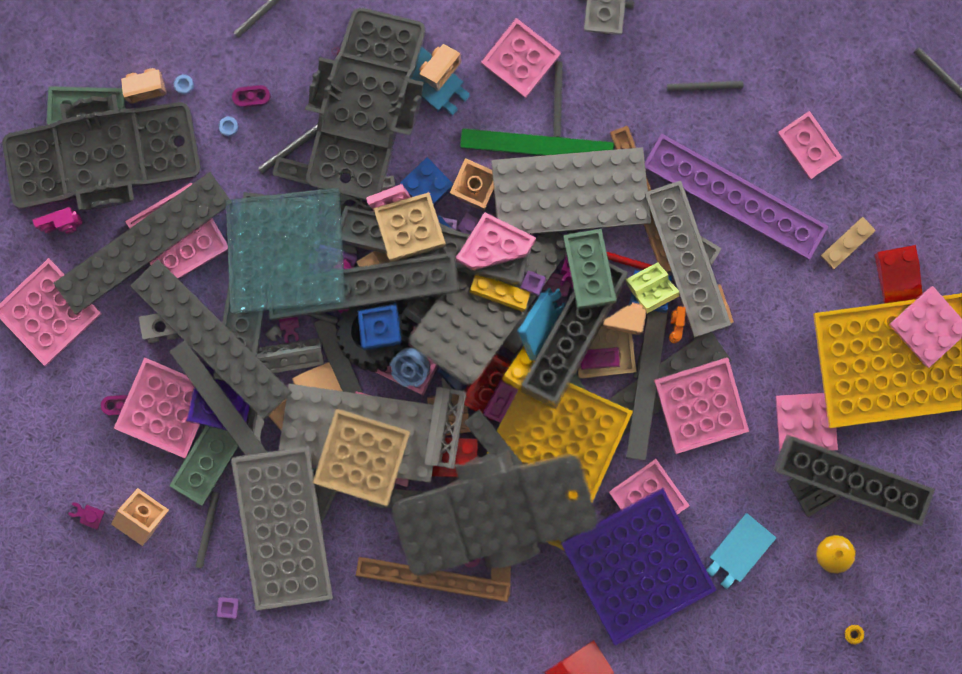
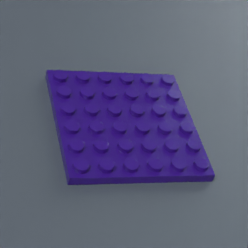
[561,488,716,646]

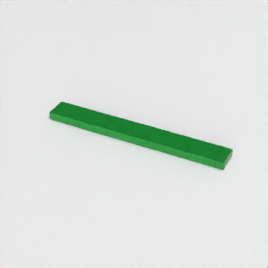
[460,128,614,156]

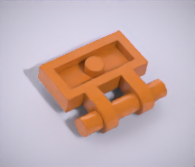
[669,306,686,343]

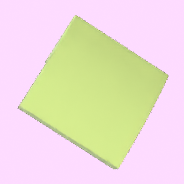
[626,262,679,313]

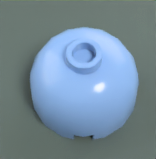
[390,348,430,387]

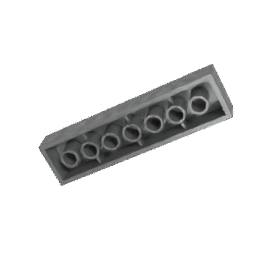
[521,263,628,409]
[773,434,935,526]

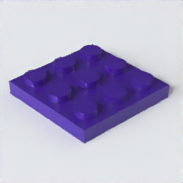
[186,366,250,431]

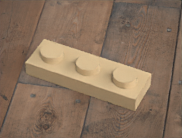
[821,217,876,270]

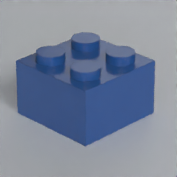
[400,157,453,206]

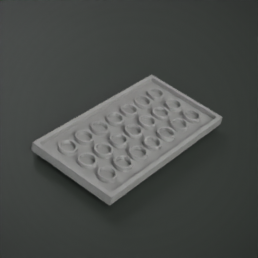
[491,147,651,234]
[279,384,434,483]
[231,446,333,610]

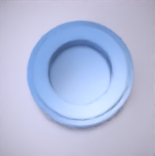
[174,75,194,94]
[219,117,238,136]

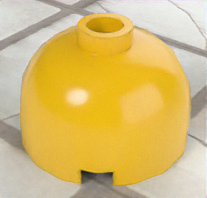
[816,535,856,574]

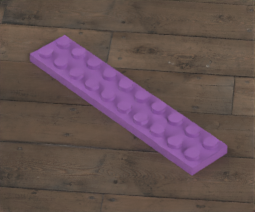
[645,133,828,260]

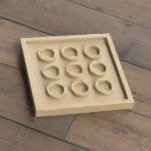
[313,409,411,506]

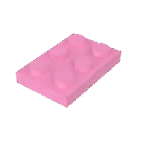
[777,111,842,180]

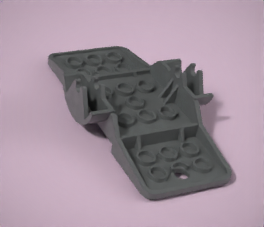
[305,8,426,201]
[2,94,200,210]
[410,232,567,384]
[392,450,597,576]

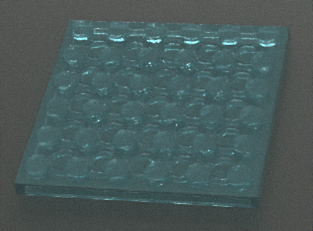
[226,188,345,314]

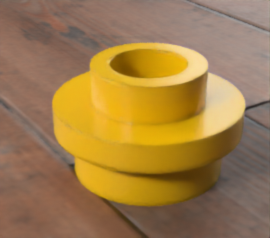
[844,625,864,644]

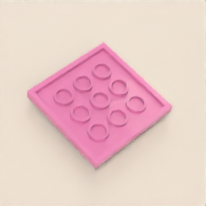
[125,183,230,279]
[0,258,102,366]
[114,357,199,458]
[654,358,749,454]

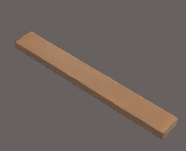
[610,126,671,273]
[356,557,511,602]

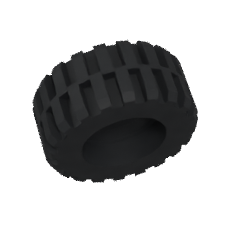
[336,302,413,372]

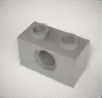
[139,313,179,343]

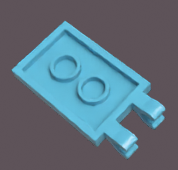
[706,513,776,589]

